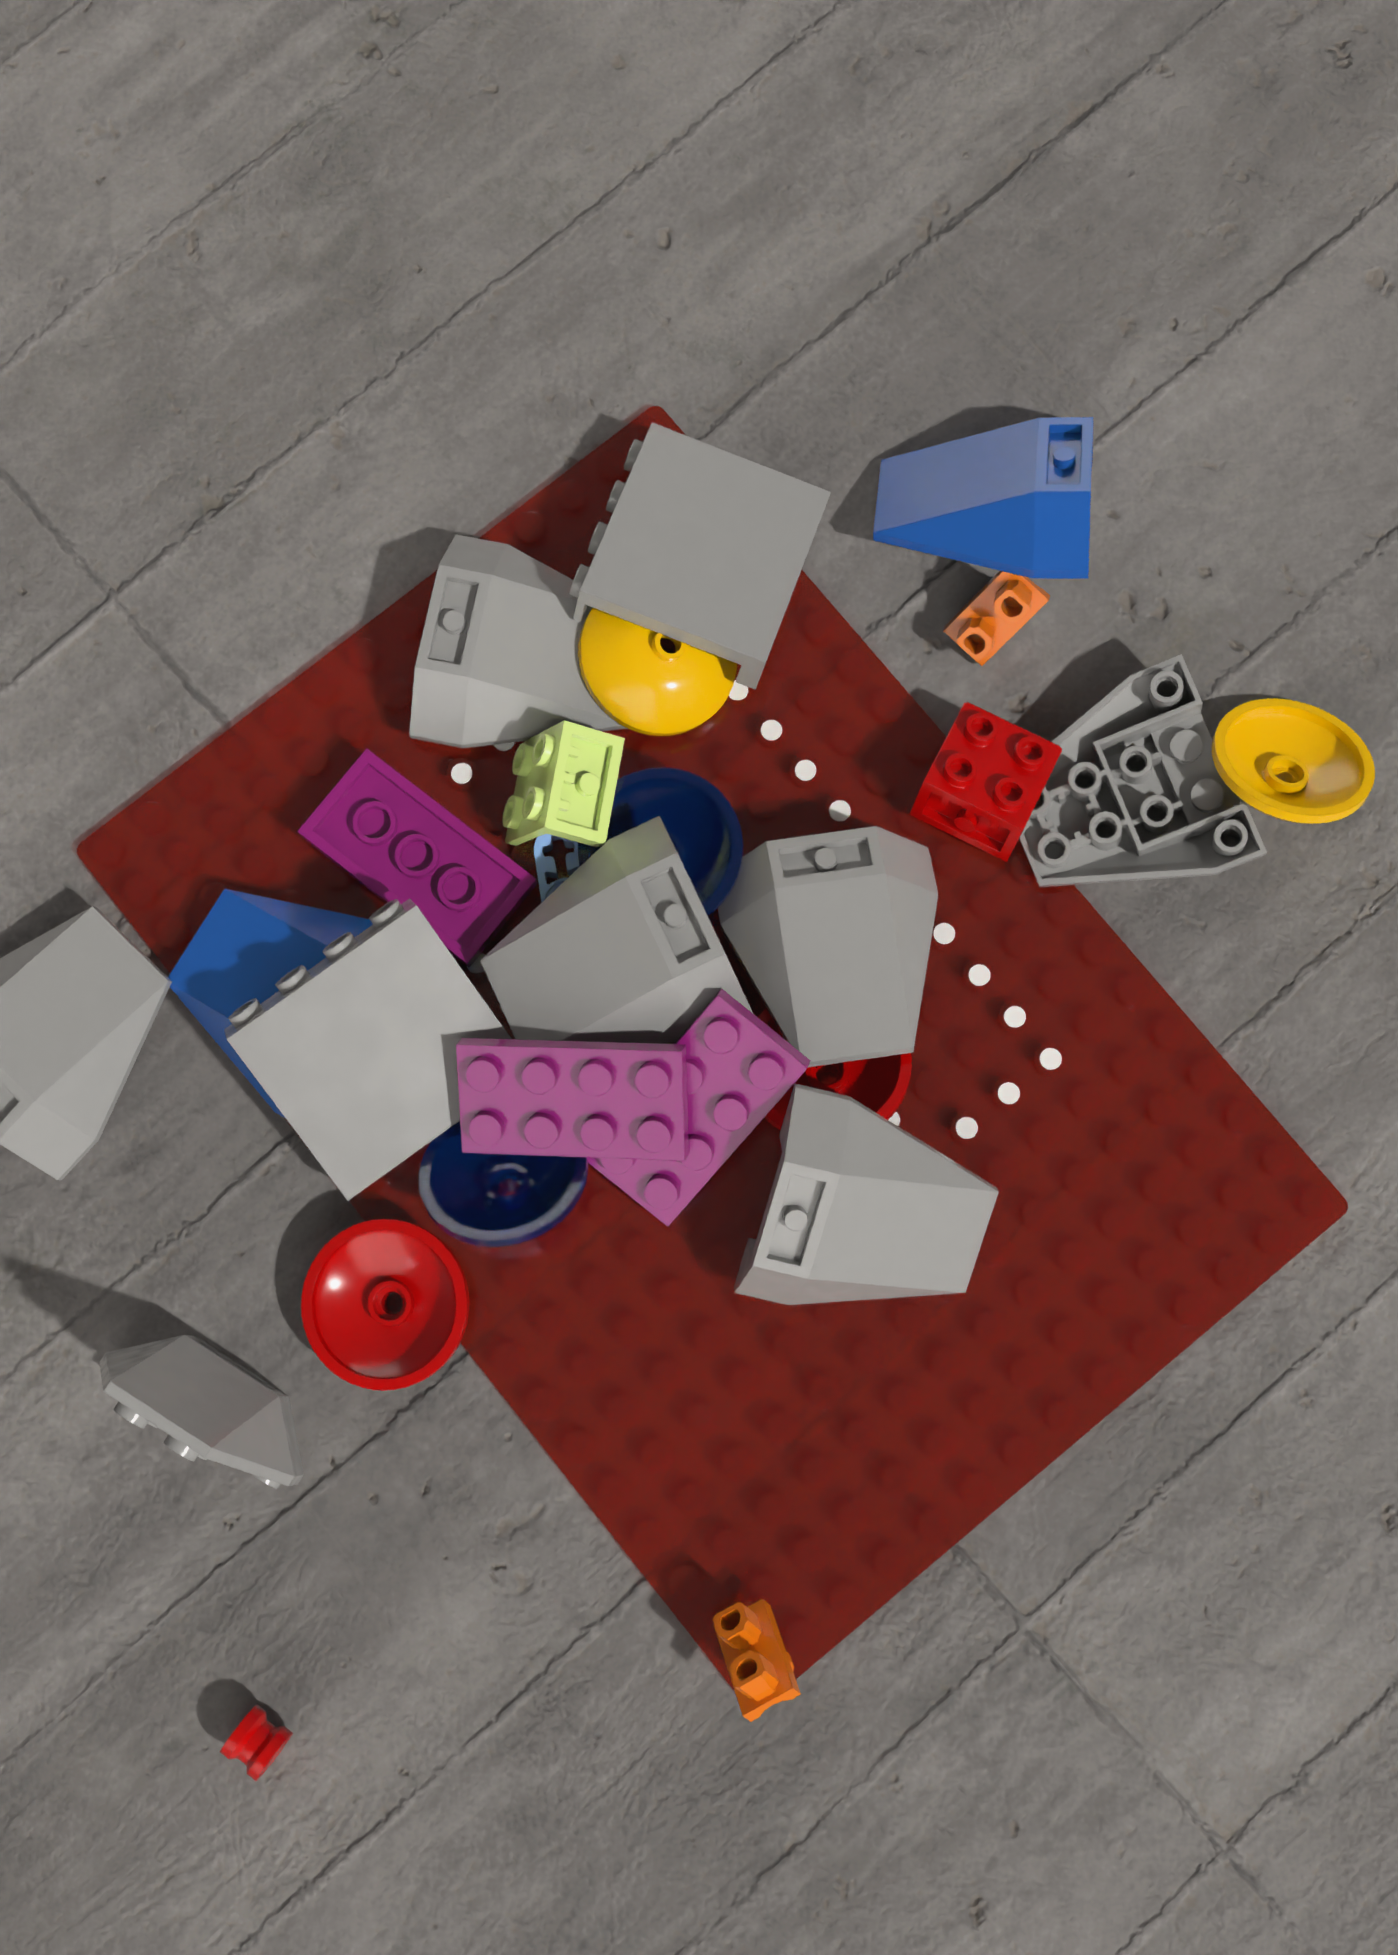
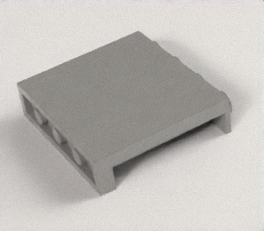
[569,422,831,690]
[224,899,511,1201]

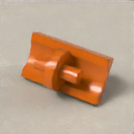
[943,571,1050,666]
[712,1599,801,1722]

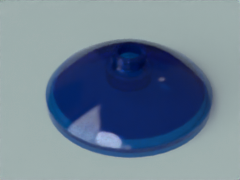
[578,767,743,916]
[419,1121,588,1247]

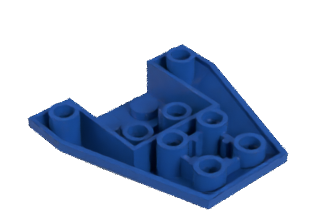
[873,417,1094,579]
[168,889,373,1119]

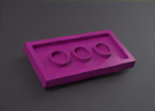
[297,749,538,968]
[582,989,811,1227]
[456,1038,689,1161]

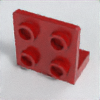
[909,702,1062,862]

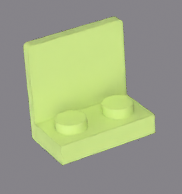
[502,720,625,847]

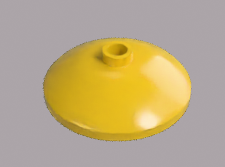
[578,608,737,736]
[1212,698,1375,824]

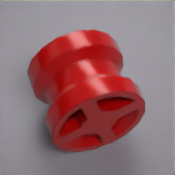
[220,1704,293,1781]

